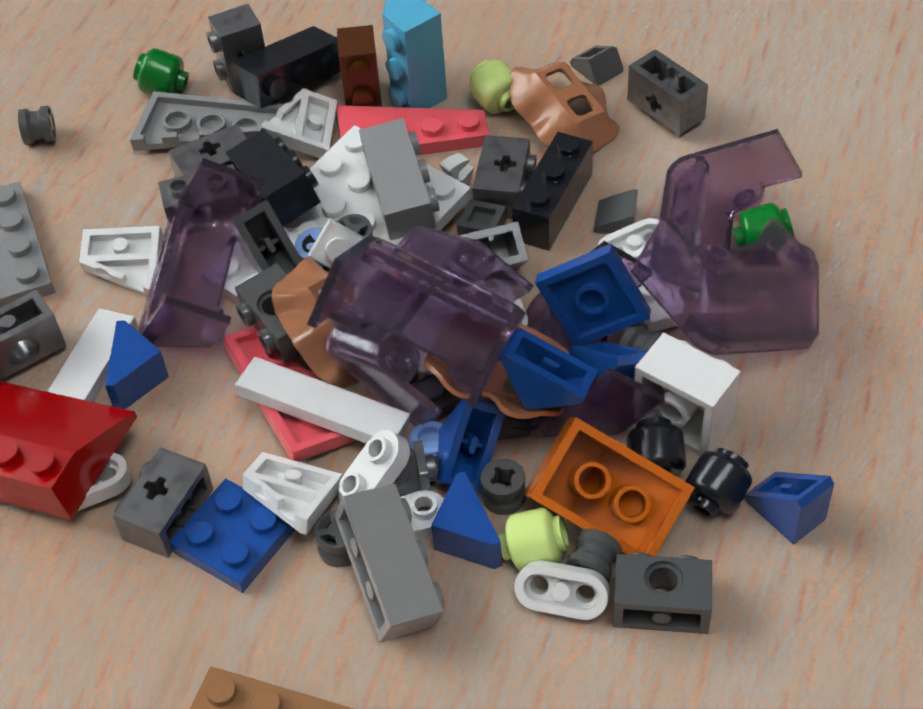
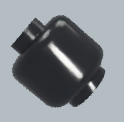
[626,417,687,476]
[685,448,752,518]

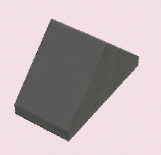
[231,200,302,275]

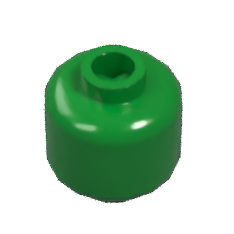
[133,48,189,95]
[732,202,795,260]

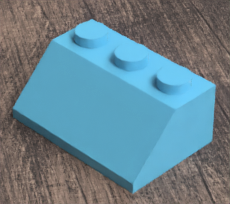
[382,0,447,108]

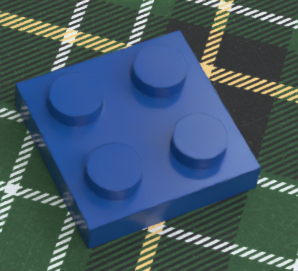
[535,243,651,346]
[169,478,296,593]

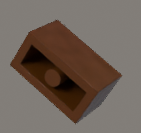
[337,25,382,107]

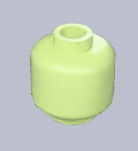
[469,60,514,114]
[498,507,570,571]

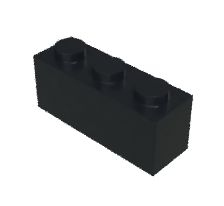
[230,26,341,109]
[225,128,321,227]
[512,132,593,251]

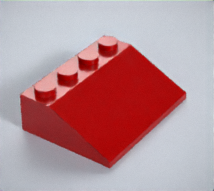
[0,381,137,520]

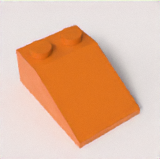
[524,417,695,556]

